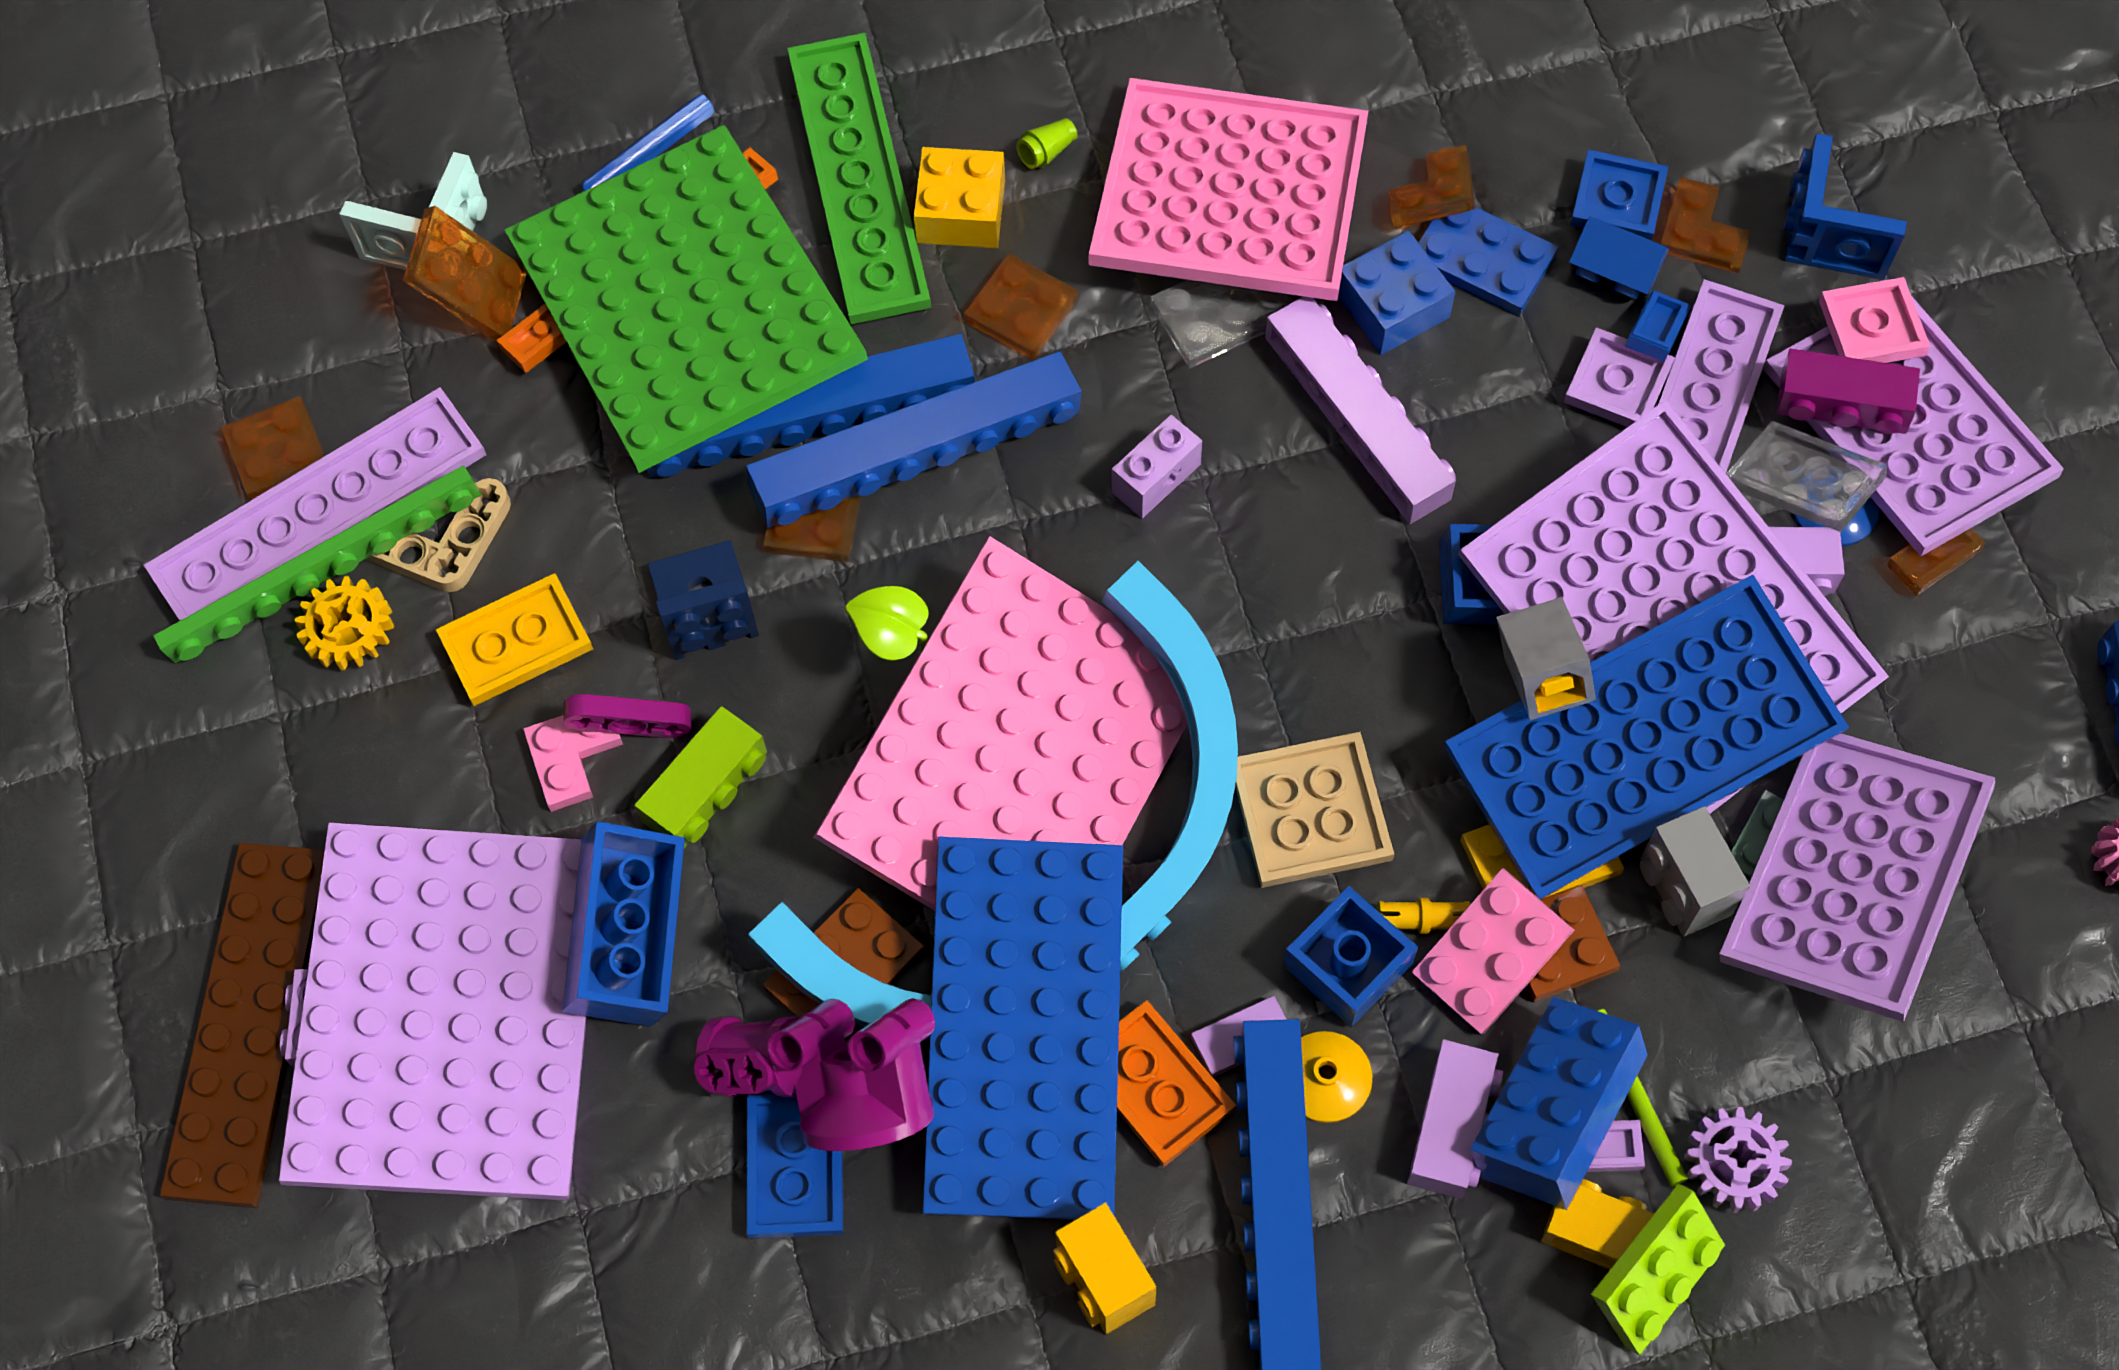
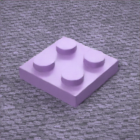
[1564,327,1675,427]

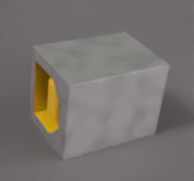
[1496,597,1596,720]

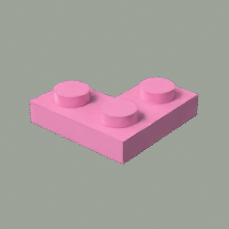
[523,715,623,812]

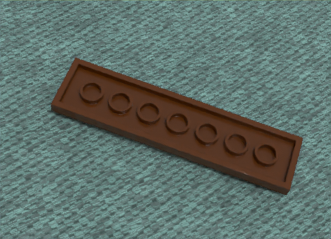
[160,842,325,1209]

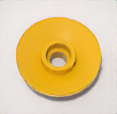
[1301,1031,1373,1123]

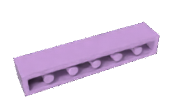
[1265,296,1456,525]

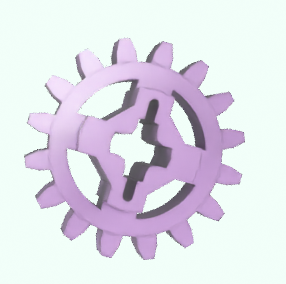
[1684,1107,1792,1213]

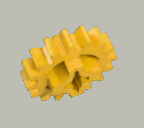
[295,576,394,670]

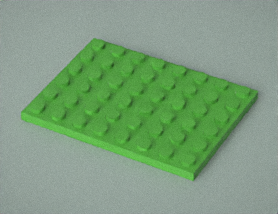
[504,125,868,473]

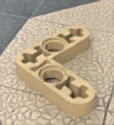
[366,478,511,592]

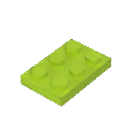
[1591,1184,1725,1355]

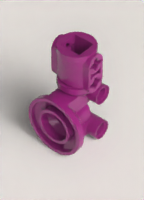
[694,998,935,1151]

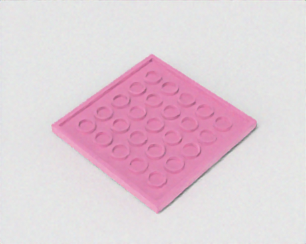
[1088,78,1368,301]

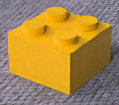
[914,147,1005,248]
[1052,1202,1156,1335]

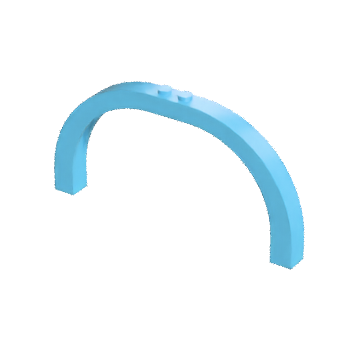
[748,561,1238,1041]

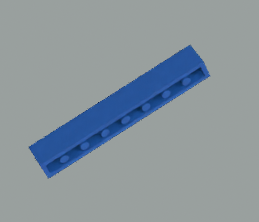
[647,333,975,478]
[746,351,1082,528]
[1233,1019,1321,1370]

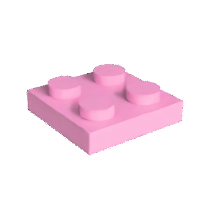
[1819,277,1930,363]

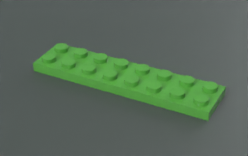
[787,33,931,325]

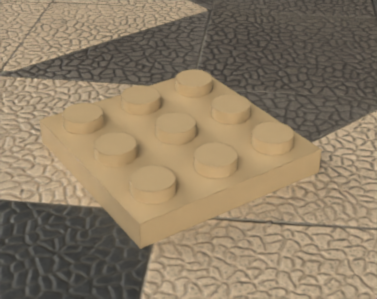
[1235,732,1395,888]

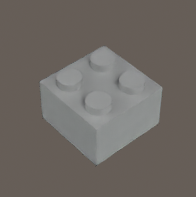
[1640,806,1750,937]

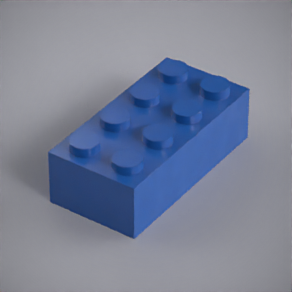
[562,821,685,1026]
[1470,997,1648,1210]

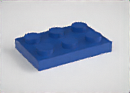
[1419,194,1559,317]
[747,1094,844,1239]

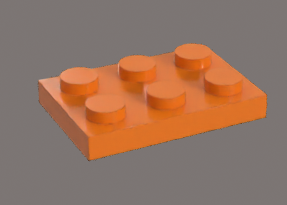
[1117,1000,1236,1168]

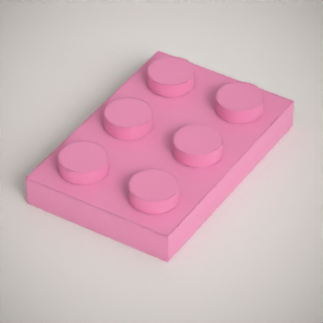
[1412,868,1575,1034]

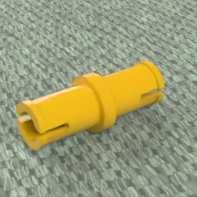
[1376,898,1471,934]

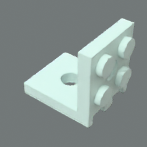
[339,152,487,282]

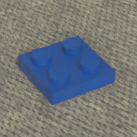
[1570,149,1669,241]

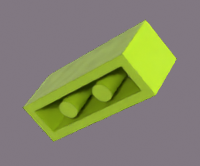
[634,706,767,848]

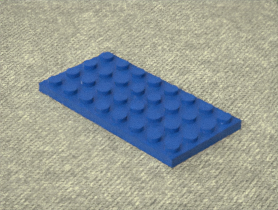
[1443,574,1849,900]
[922,836,1123,1220]

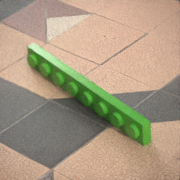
[153,465,482,663]

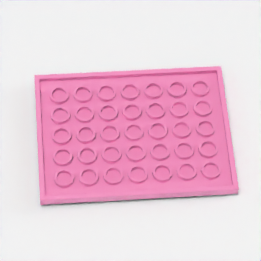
[813,536,1187,911]

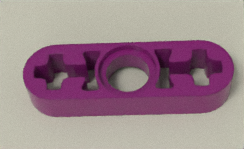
[564,694,691,738]

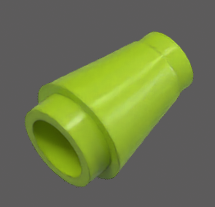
[1016,118,1077,169]

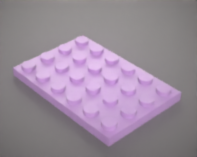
[1763,297,2064,556]
[1720,734,1995,1022]

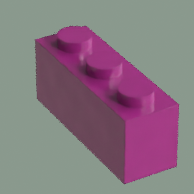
[1776,348,1920,434]

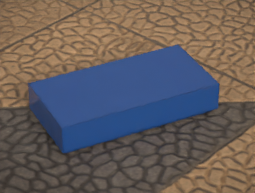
[1625,290,1691,362]

